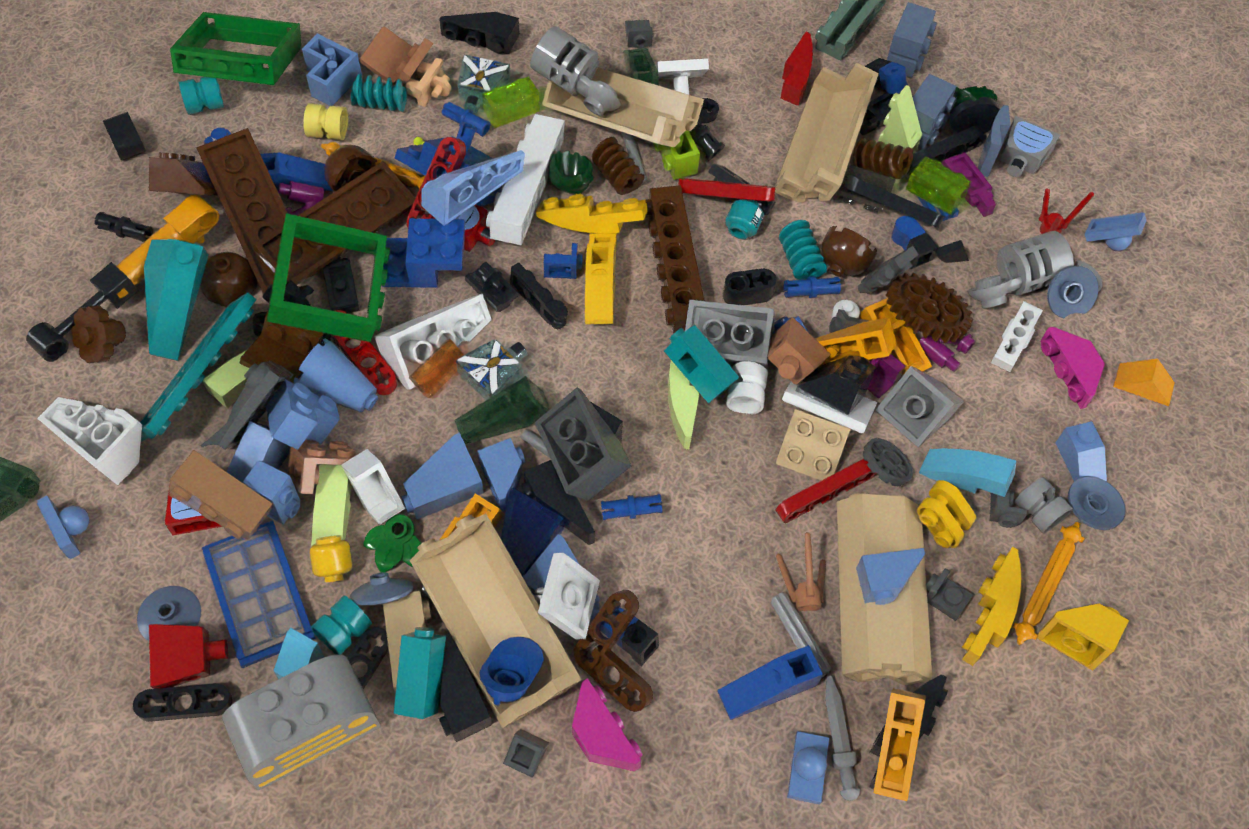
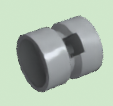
[1014,477,1073,534]

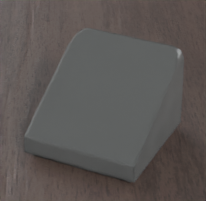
[503,729,549,777]

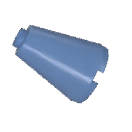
[294,338,378,412]

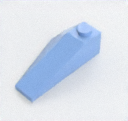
[421,150,525,226]

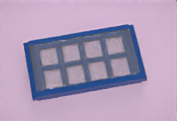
[202,520,316,668]

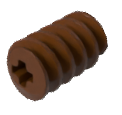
[592,137,644,195]
[853,138,913,179]

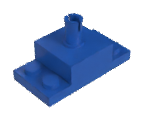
[395,122,502,206]

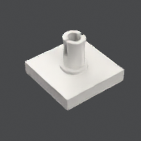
[652,59,709,95]
[534,553,600,639]

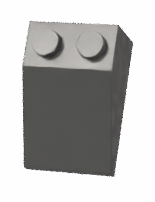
[534,387,632,501]

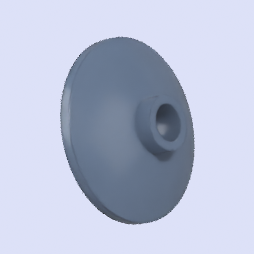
[1047,266,1099,319]
[1068,476,1125,530]
[350,572,414,605]
[137,586,201,641]

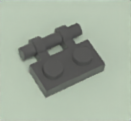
[858,246,919,294]

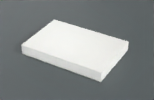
[782,381,877,433]

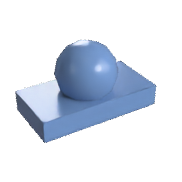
[1085,212,1147,251]
[37,496,90,559]
[787,731,829,805]

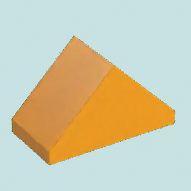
[1113,359,1175,406]

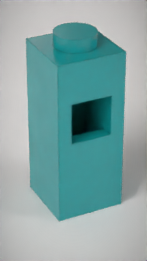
[664,325,739,404]
[394,627,446,719]

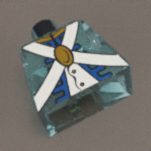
[458,54,511,114]
[456,340,528,408]

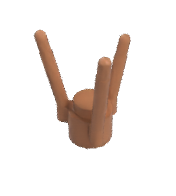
[776,532,826,611]

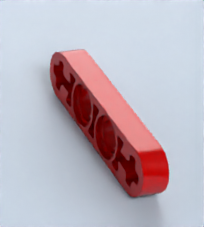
[406,137,466,227]
[678,178,776,201]
[331,310,397,395]
[776,459,877,523]

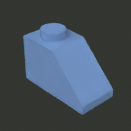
[1055,421,1107,482]
[477,438,526,511]
[856,548,925,605]

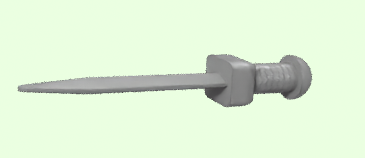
[825,676,860,801]

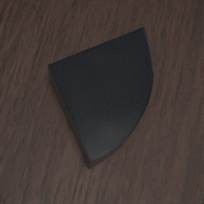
[936,240,969,263]

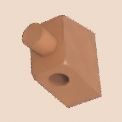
[768,317,830,385]

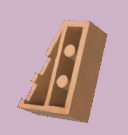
[169,450,273,540]

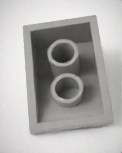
[685,300,775,372]

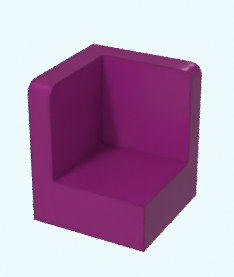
[867,354,906,398]

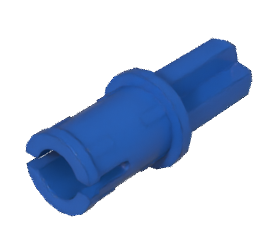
[442,102,491,137]

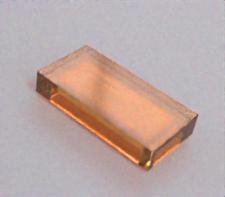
[408,339,465,398]

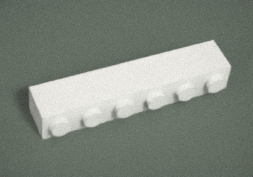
[486,114,565,245]

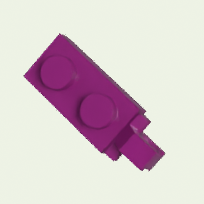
[941,153,996,217]

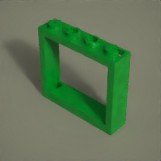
[170,12,302,85]
[266,213,390,342]

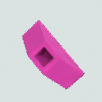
[1040,327,1105,409]
[572,678,642,771]

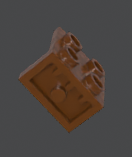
[239,312,324,383]

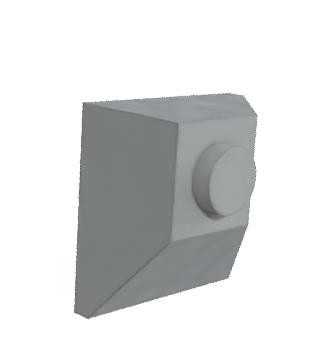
[875,366,964,447]

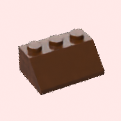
[149,152,218,196]

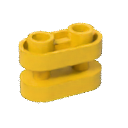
[917,480,976,548]

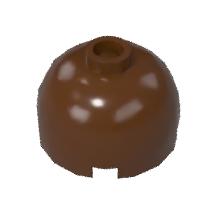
[324,145,377,192]
[821,226,877,277]
[200,252,257,307]

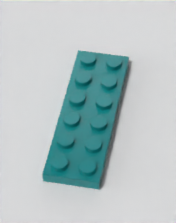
[140,292,257,442]

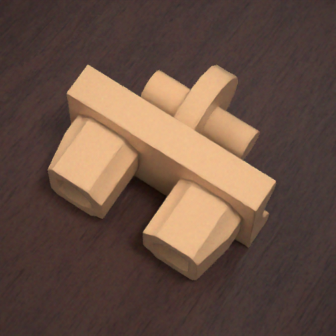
[406,58,451,107]

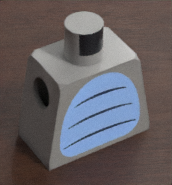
[1000,116,1061,177]

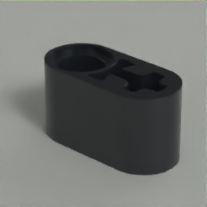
[103,112,146,160]
[723,268,776,305]

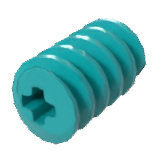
[351,74,407,112]
[779,220,828,280]

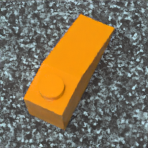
[815,317,897,366]
[873,688,926,801]

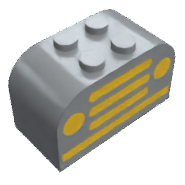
[222,655,381,790]

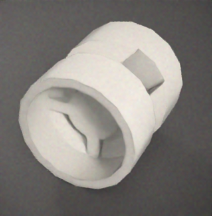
[726,361,768,414]

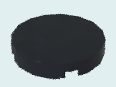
[949,97,1000,134]

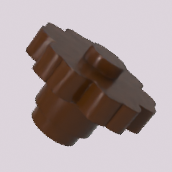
[71,305,126,364]

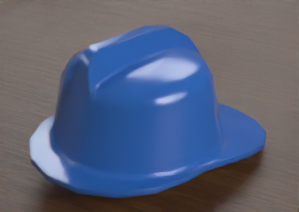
[479,637,544,706]

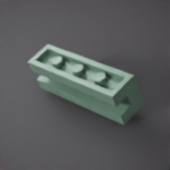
[815,0,886,61]

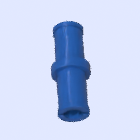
[783,276,841,298]
[601,494,663,520]

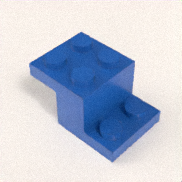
[382,218,465,288]

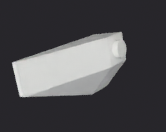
[374,294,492,390]
[37,397,142,485]

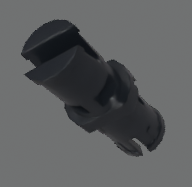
[94,212,153,242]

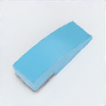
[919,448,1016,497]

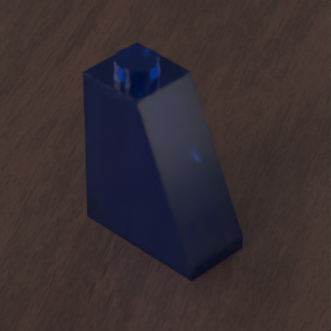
[501,488,564,577]

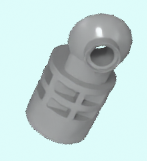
[530,26,621,116]
[967,231,1074,308]

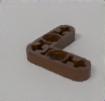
[574,590,653,712]

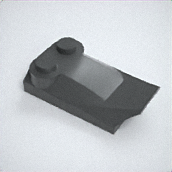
[200,361,293,450]

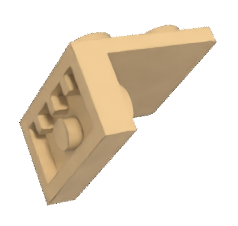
[776,408,851,480]

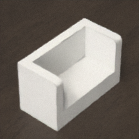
[341,449,405,524]

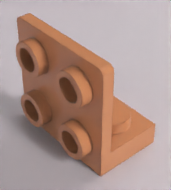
[359,26,433,87]
[287,440,358,494]

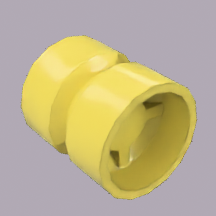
[304,103,348,140]

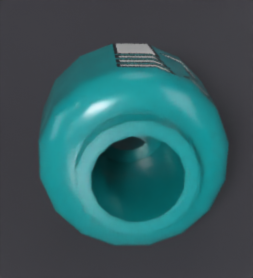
[725,199,764,239]

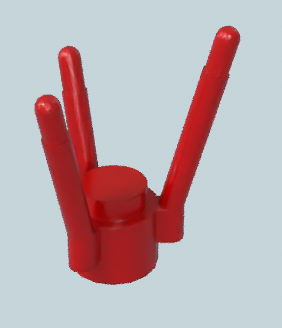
[1039,188,1094,234]

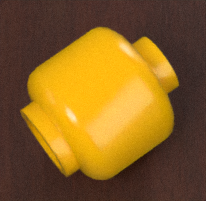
[310,535,352,582]

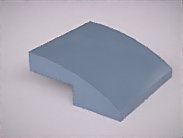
[978,105,1010,177]

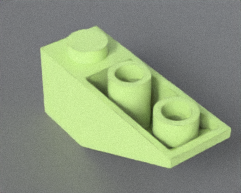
[878,85,922,154]

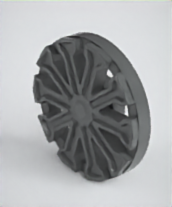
[863,438,913,487]

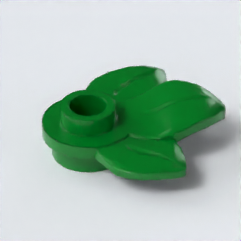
[363,514,422,573]

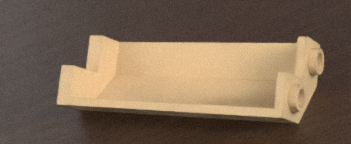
[775,63,879,202]
[542,68,704,147]
[837,493,932,685]
[410,514,581,728]

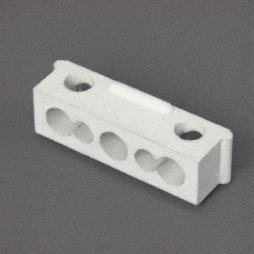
[991,301,1043,372]

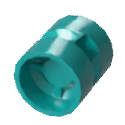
[179,77,224,115]
[310,595,372,655]

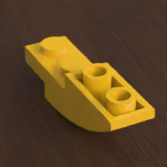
[536,194,648,234]
[585,233,617,324]
[961,547,1021,666]

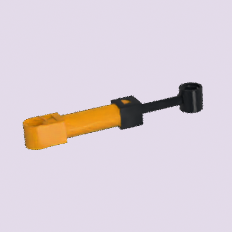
[26,194,220,362]

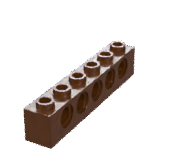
[646,185,705,334]

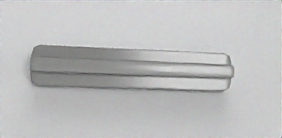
[771,592,831,677]

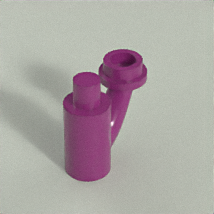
[278,181,324,216]
[919,334,976,372]

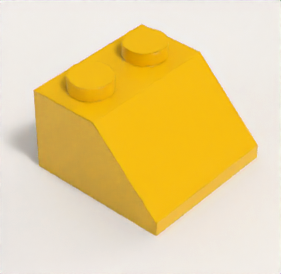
[1037,603,1129,670]

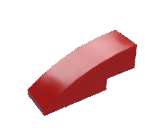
[780,32,813,106]

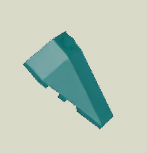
[144,239,209,361]

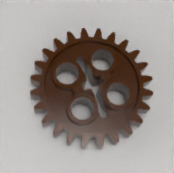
[886,273,973,343]

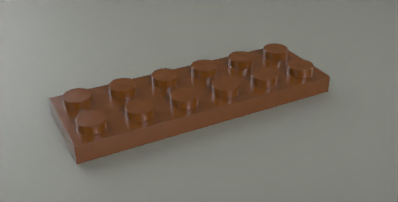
[196,128,316,294]
[253,161,416,285]

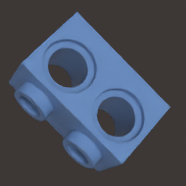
[242,460,301,525]

